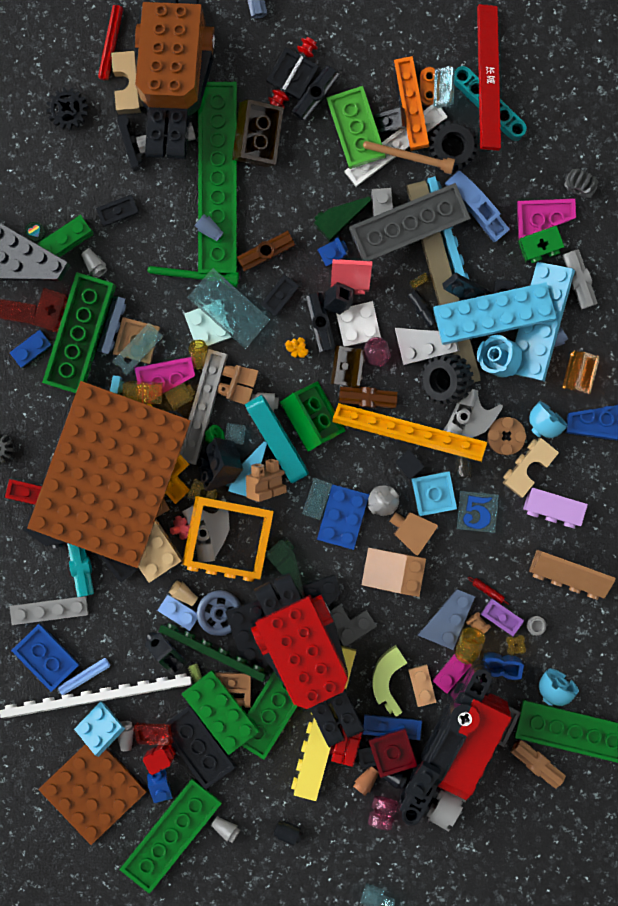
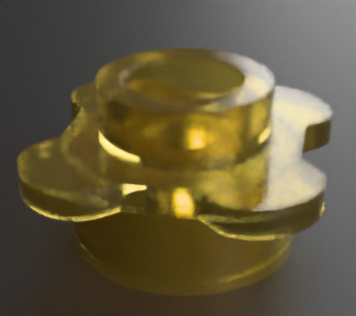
[506,635,526,655]

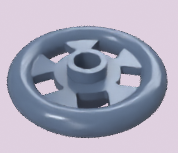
[197,590,241,636]

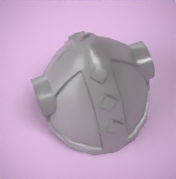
[368,485,399,516]

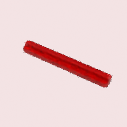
[98,5,123,80]

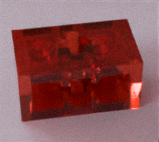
[32,288,68,333]

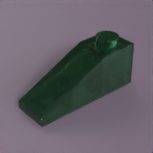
[265,539,305,597]

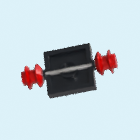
[267,37,319,109]

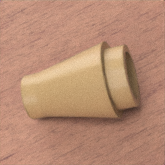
[168,580,198,606]

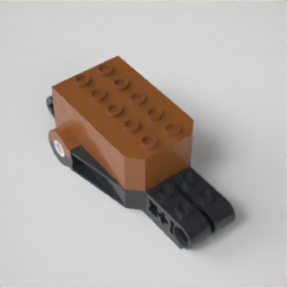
[135,0,215,159]

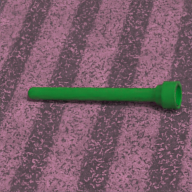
[147,266,239,287]

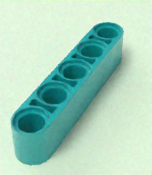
[453,66,527,141]
[245,395,309,483]

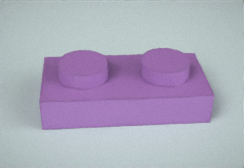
[481,598,524,636]

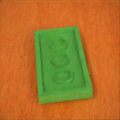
[326,86,386,169]

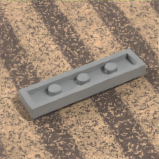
[9,596,89,625]

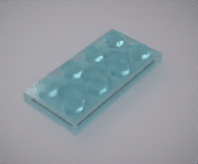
[187,268,270,348]

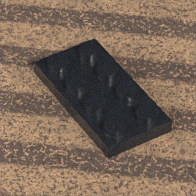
[159,705,236,789]

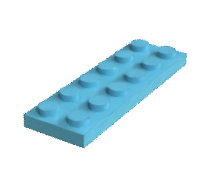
[515,262,575,382]
[433,282,556,345]

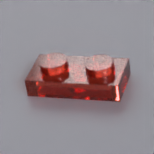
[0,299,37,325]
[133,723,173,746]

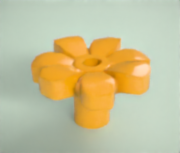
[285,337,309,358]

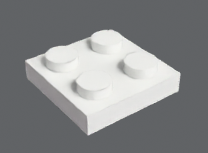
[336,301,381,347]

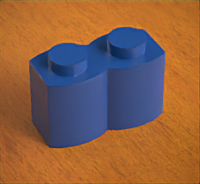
[482,652,524,680]

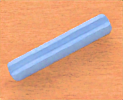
[58,658,110,695]

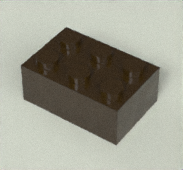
[232,99,284,167]

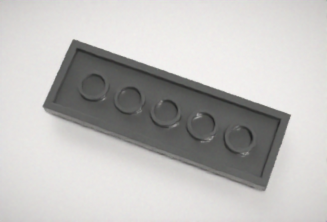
[349,183,470,261]

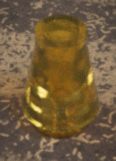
[188,340,208,369]

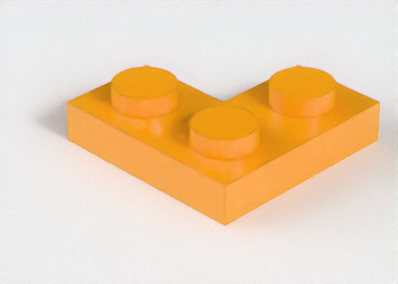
[165,454,190,504]

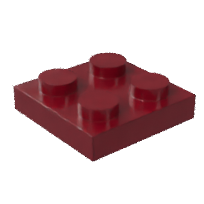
[368,728,417,778]

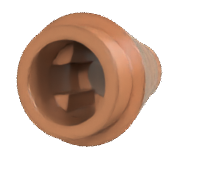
[353,767,379,796]

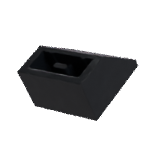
[197,437,243,492]

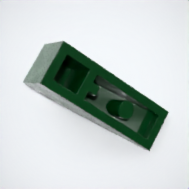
[314,197,372,242]

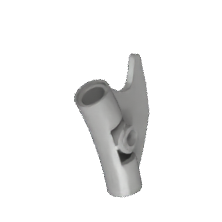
[443,389,503,438]
[182,498,230,562]

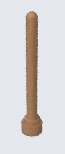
[363,141,455,174]

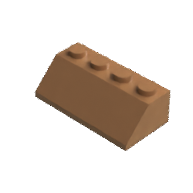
[529,550,616,600]

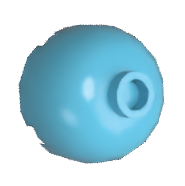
[529,401,568,438]
[539,668,579,706]

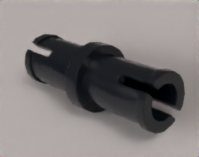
[407,290,436,328]

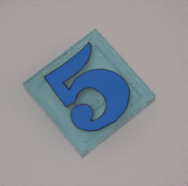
[456,491,499,533]

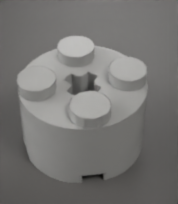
[426,788,466,832]

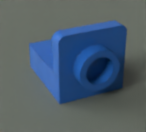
[317,238,348,267]

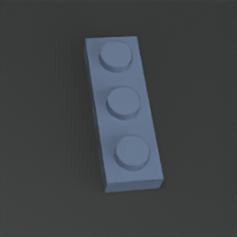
[97,296,126,354]

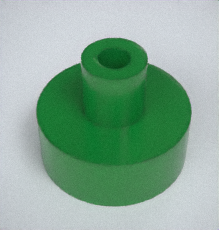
[205,425,225,443]

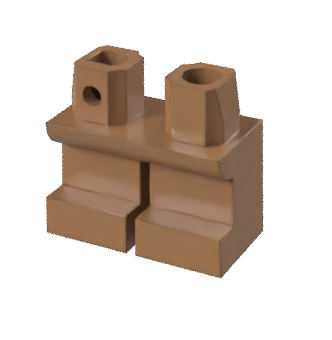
[217,365,259,405]
[246,459,287,502]

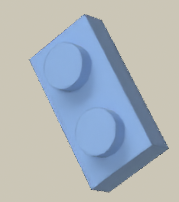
[157,594,197,631]

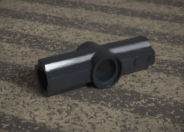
[292,65,340,121]
[306,292,335,353]

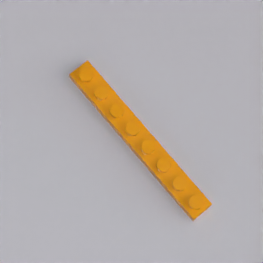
[333,403,487,462]

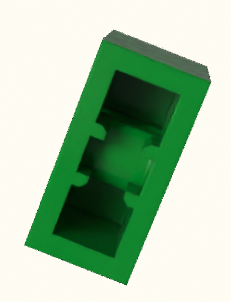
[518,225,564,264]

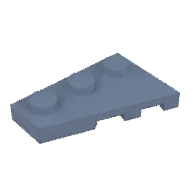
[417,589,475,650]

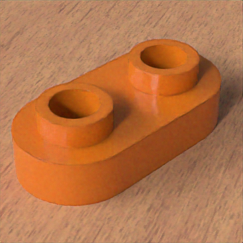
[419,67,439,107]

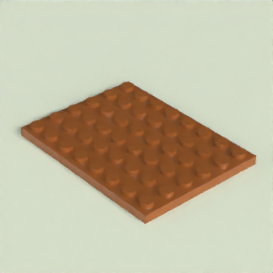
[27,381,191,568]

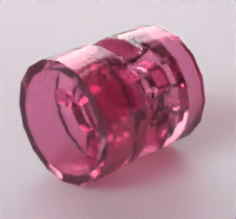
[368,796,398,830]

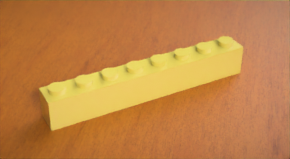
[291,646,356,801]

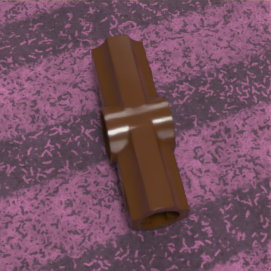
[237,231,295,272]
[339,386,398,408]

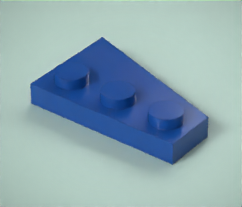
[565,405,618,441]

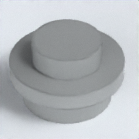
[527,616,546,635]

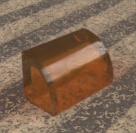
[562,351,600,394]

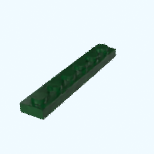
[158,622,268,682]

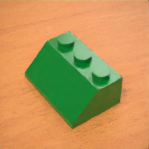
[280,381,346,452]

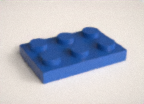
[317,484,369,550]
[11,623,80,692]

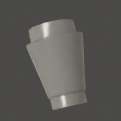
[81,249,107,278]
[117,721,134,751]
[211,816,241,843]

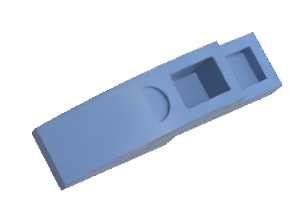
[445,170,510,242]

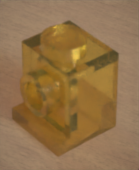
[187,479,219,500]

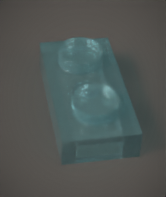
[433,65,455,108]
[302,478,332,520]

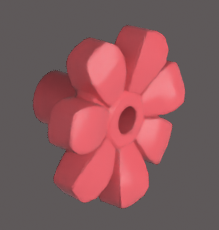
[170,516,190,540]

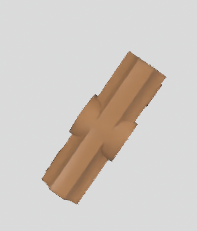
[510,739,566,789]

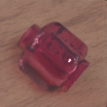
[364,337,391,366]

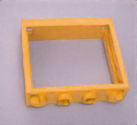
[182,496,274,582]

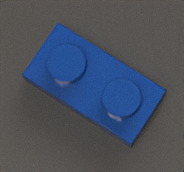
[10,330,52,368]

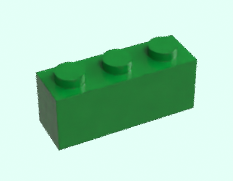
[37,215,94,258]

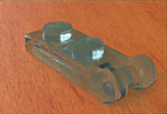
[113,323,163,375]

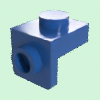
[147,769,173,803]

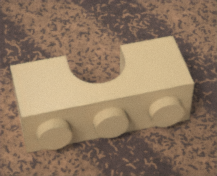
[111,51,143,115]
[503,438,559,498]

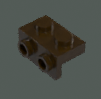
[331,346,365,387]

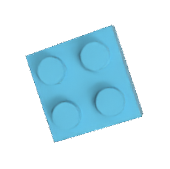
[411,471,457,516]
[74,701,125,757]

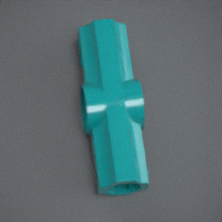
[67,543,94,597]

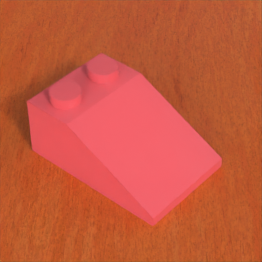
[331,259,372,295]

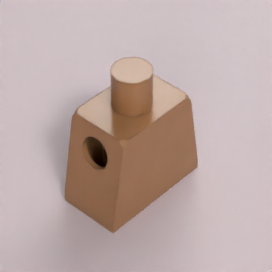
[389,512,438,556]

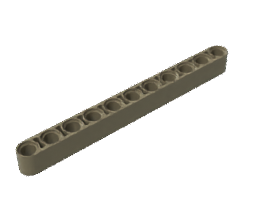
[407,180,480,383]

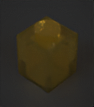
[164,382,195,411]

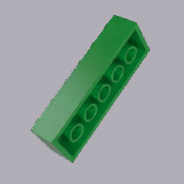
[42,272,116,393]

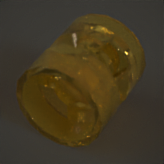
[455,627,485,664]

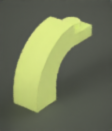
[372,645,407,716]

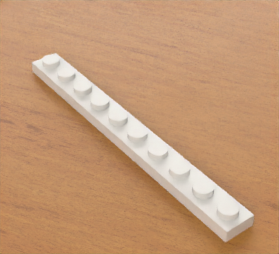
[0,674,193,718]

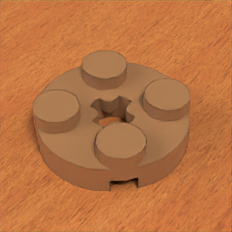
[487,417,526,455]

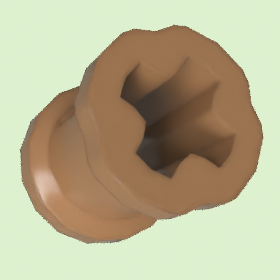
[466,612,491,637]

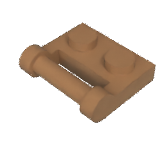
[215,672,252,708]

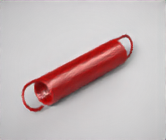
[468,577,509,605]

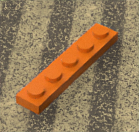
[394,56,430,151]

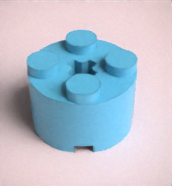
[477,335,522,377]

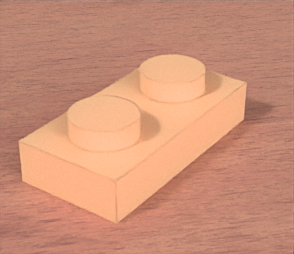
[408,664,437,707]

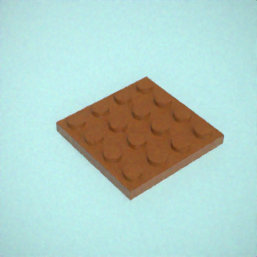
[38,744,147,845]

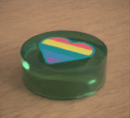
[25,222,45,242]

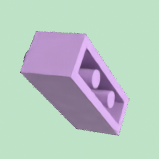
[523,488,588,529]

